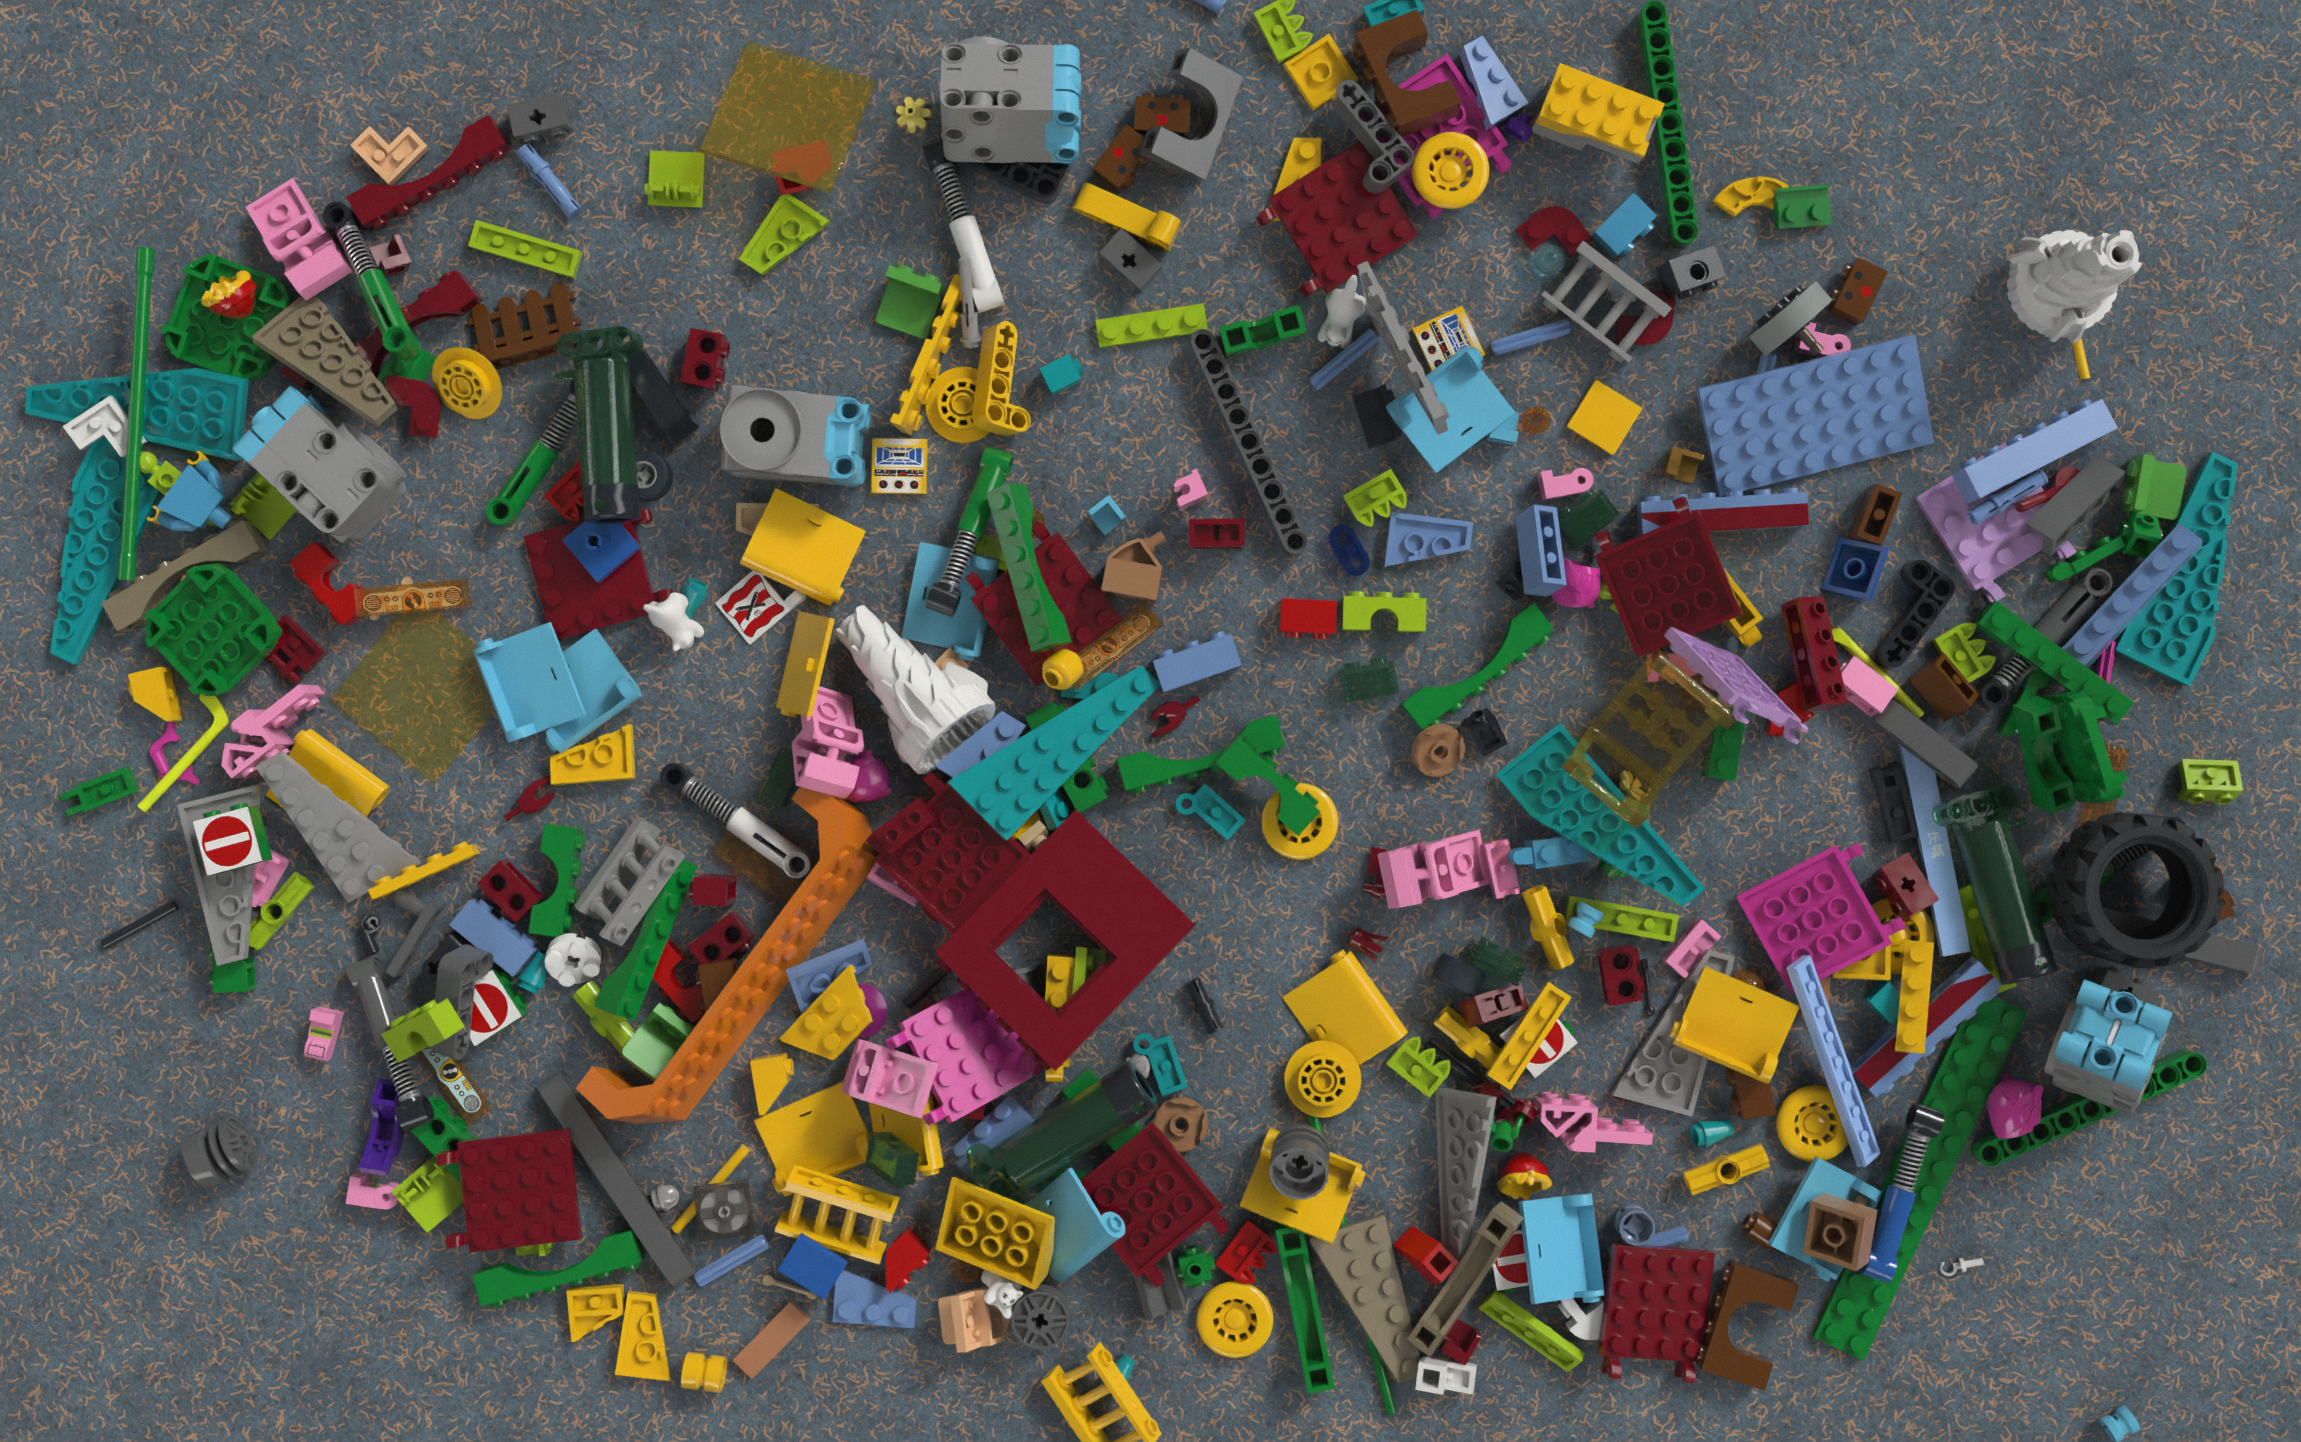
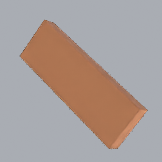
[733,1300,810,1379]

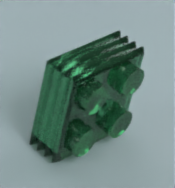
[1465,936,1527,986]

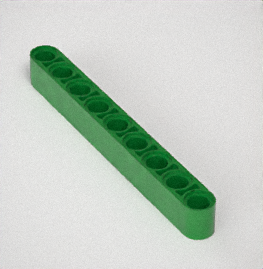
[1637,0,1698,248]
[1970,1049,2207,1167]

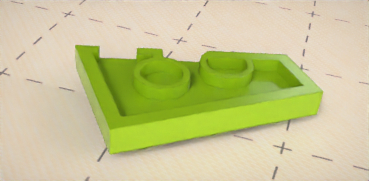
[739,194,831,276]

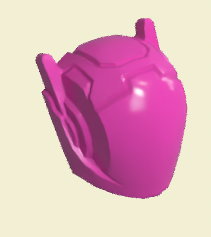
[1551,557,1601,609]
[846,749,892,803]
[1987,1073,2043,1139]

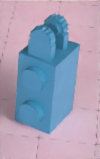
[1506,835,1590,869]

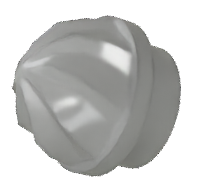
[1124,1054,1151,1078]
[651,1184,679,1212]

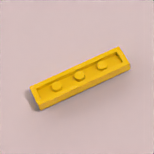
[368,842,480,900]
[1895,940,1934,1055]
[1486,981,1572,1090]

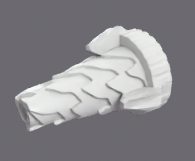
[2007,230,2142,343]
[835,605,996,774]

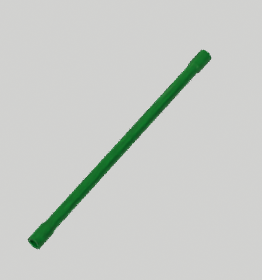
[117,247,155,580]

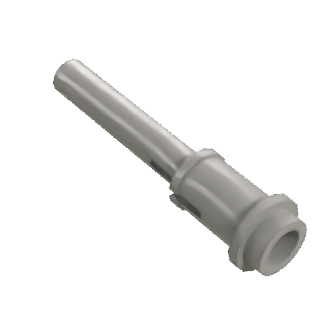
[959,258,982,348]

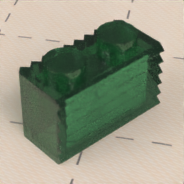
[1558,489,1621,549]
[1338,656,1400,703]
[757,748,796,809]
[865,1132,920,1188]

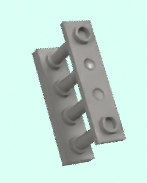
[1541,241,1672,363]
[574,816,685,946]

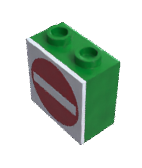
[193,802,273,876]
[470,967,528,1046]
[1497,1003,1578,1078]
[1491,1224,1529,1292]

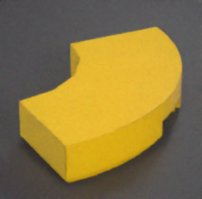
[1712,176,1789,217]

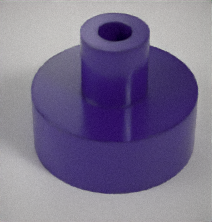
[1504,113,1533,143]

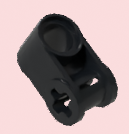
[422,930,474,981]

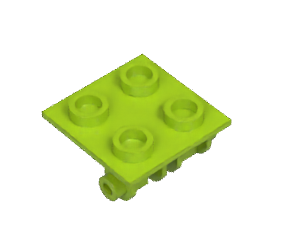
[644,151,705,208]
[230,472,297,540]
[391,1156,464,1233]

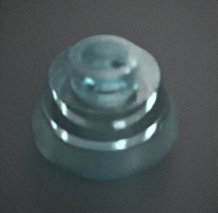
[1528,243,1565,281]

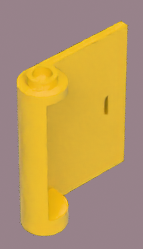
[740,488,866,606]
[776,611,835,717]
[266,729,391,817]
[1282,949,1408,1073]
[1669,966,1800,1084]
[754,1081,877,1197]
[868,1090,944,1176]
[1239,1128,1366,1245]

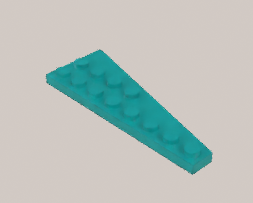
[947,665,1161,841]

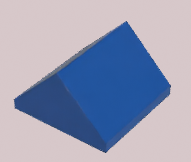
[1821,537,1890,603]
[778,1232,848,1300]

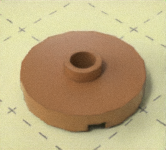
[1411,724,1466,777]
[1153,1097,1208,1152]

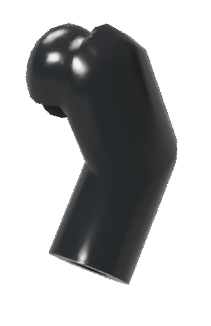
[357,915,380,956]

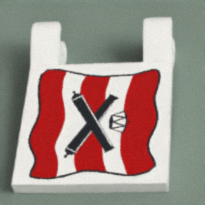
[715,570,806,645]

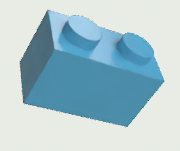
[1592,193,1657,260]

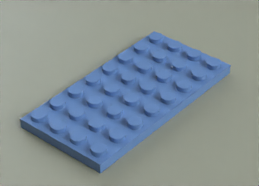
[1696,334,1934,497]

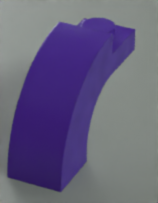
[359,1078,405,1176]

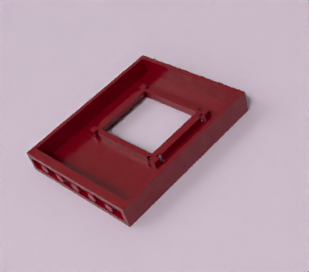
[935,810,1196,1072]

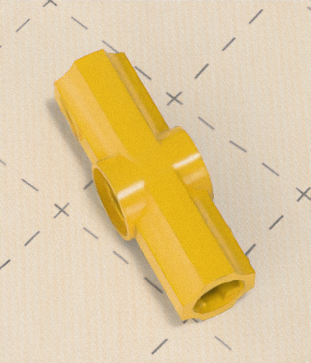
[1522,885,1574,970]
[1433,1005,1502,1069]
[1682,1143,1770,1196]

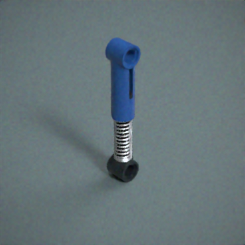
[1859,1102,1944,1283]

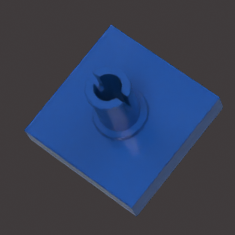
[562,521,641,583]

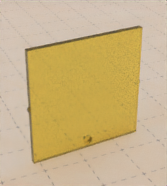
[701,41,876,193]
[331,608,495,783]

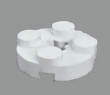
[545,933,602,987]

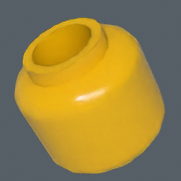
[1042,649,1083,690]

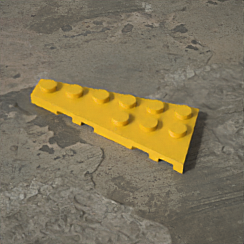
[890,274,962,436]

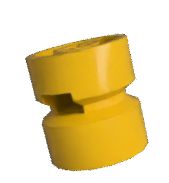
[681,1352,727,1393]

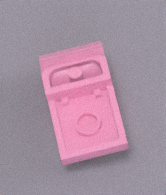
[246,178,353,300]
[221,684,324,779]
[792,686,864,799]
[1377,830,1491,909]
[840,1038,938,1118]
[1534,1092,1653,1153]

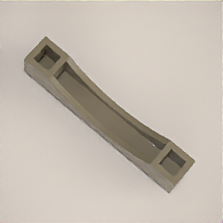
[101,519,269,632]
[1407,1201,1524,1357]

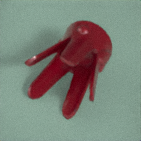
[1345,927,1388,963]

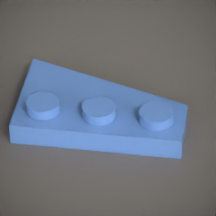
[1458,35,1529,130]
[1384,512,1473,567]
[935,711,1026,778]
[786,939,872,1013]
[832,1268,917,1328]

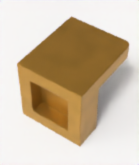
[1661,446,1705,484]

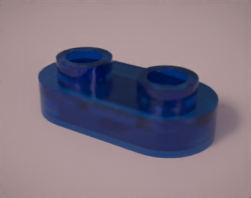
[1328,525,1370,577]

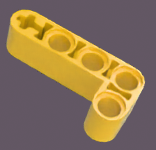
[1072,183,1181,253]
[972,321,1031,437]

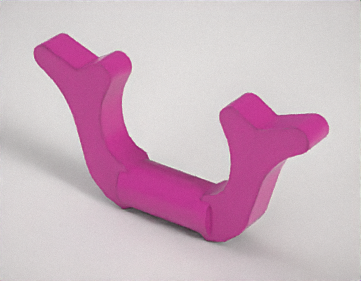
[150,722,200,785]

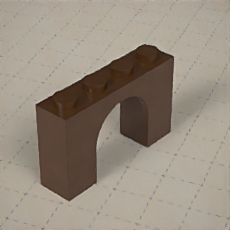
[1352,10,1461,137]
[1695,1259,1799,1391]

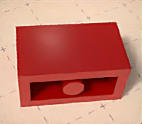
[1279,598,1337,640]

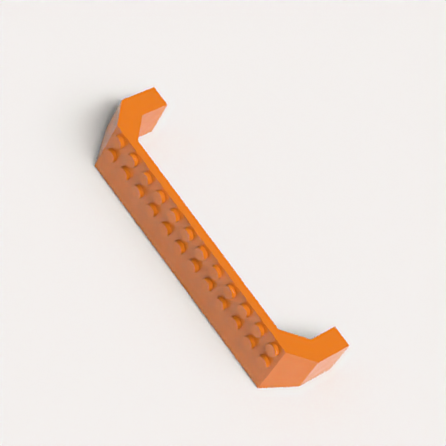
[576,787,879,1123]

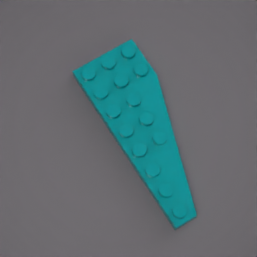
[25,368,249,461]
[50,436,162,665]
[2115,452,2238,687]
[1496,723,1706,908]

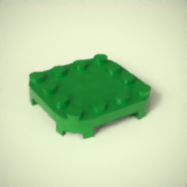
[161,254,294,382]
[144,563,282,697]
[2044,689,2128,804]

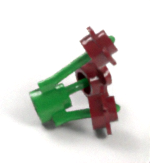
[1473,1082,1540,1152]

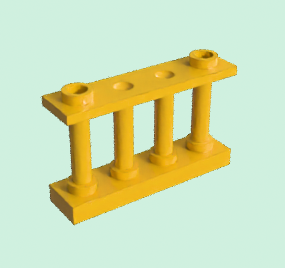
[774,1165,900,1264]
[1041,1342,1161,1442]

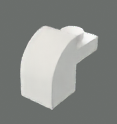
[1557,1298,1604,1340]
[1415,1355,1477,1395]

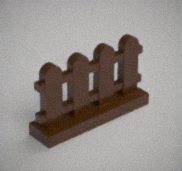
[468,283,588,370]

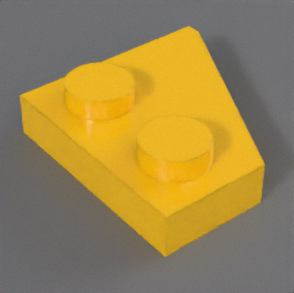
[566,1284,626,1342]

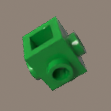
[2117,512,2163,559]
[1175,1245,1216,1288]

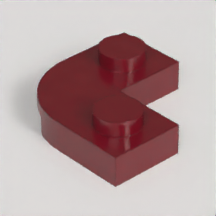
[1515,206,1593,257]
[1615,289,1675,346]
[385,375,441,438]

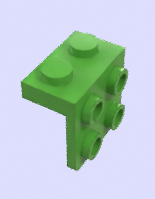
[876,264,945,339]
[2121,454,2187,520]
[620,1003,695,1082]

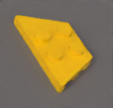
[779,964,873,1061]

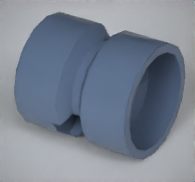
[1613,1203,1655,1246]

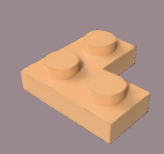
[350,126,430,185]

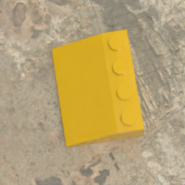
[935,1177,1055,1290]

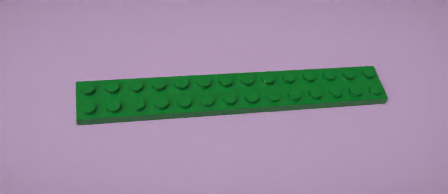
[1812,997,2027,1361]

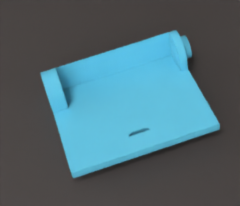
[1386,345,1515,473]
[901,542,1000,661]
[472,622,586,743]
[545,629,642,753]
[1768,1156,1884,1282]
[1025,1167,1125,1282]
[1519,1193,1605,1304]

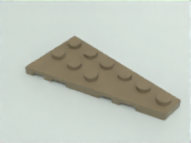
[251,294,397,427]
[1305,1214,1420,1384]

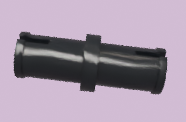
[1184,977,1224,1034]

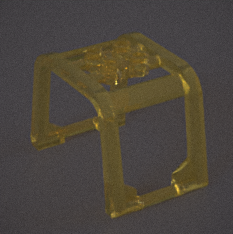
[1561,648,1736,829]

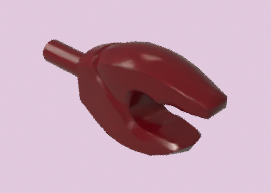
[1150,695,1201,738]
[504,776,554,821]

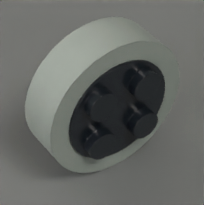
[1749,281,1832,356]

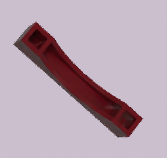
[346,115,511,231]
[354,270,483,379]

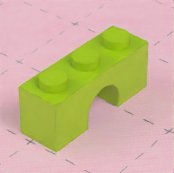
[1341,591,1427,632]
[381,998,465,1063]

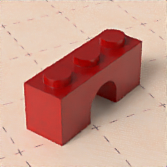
[289,541,368,626]
[652,938,704,1023]

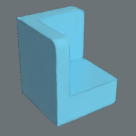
[1486,412,1519,445]
[1087,495,1126,535]

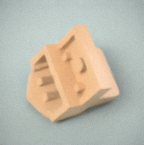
[938,1287,1013,1353]

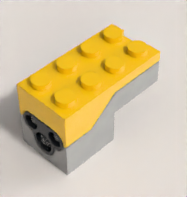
[1532,63,1665,164]

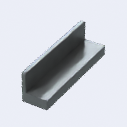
[2026,456,2125,557]
[1133,1252,1186,1319]

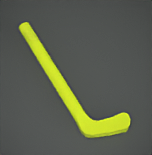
[1832,628,1924,718]
[137,694,229,812]

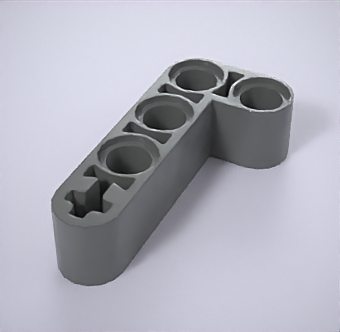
[1331,80,1414,194]
[1872,699,1978,792]
[431,944,494,1060]

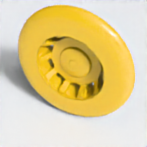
[1412,132,1489,209]
[432,347,502,419]
[925,367,995,443]
[1261,783,1338,860]
[1871,898,1935,974]
[1284,1041,1362,1118]
[1776,1085,1849,1162]
[1197,1281,1273,1358]

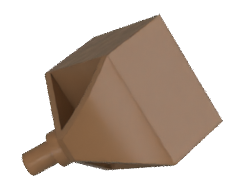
[1101,531,1166,603]
[1803,1193,1877,1271]

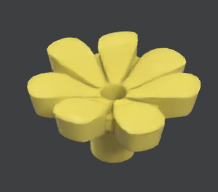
[896,97,932,133]
[1618,770,1646,804]

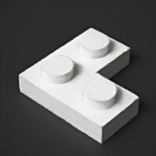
[63,396,147,457]

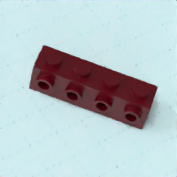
[1780,596,1848,712]

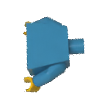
[147,450,233,532]

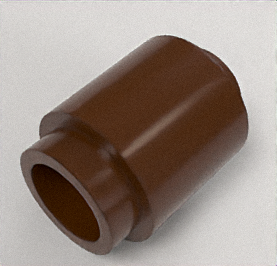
[1741,1211,1778,1250]

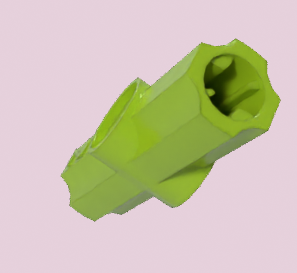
[249,872,315,950]
[572,980,635,1053]

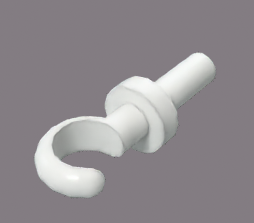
[1939,1258,1984,1276]

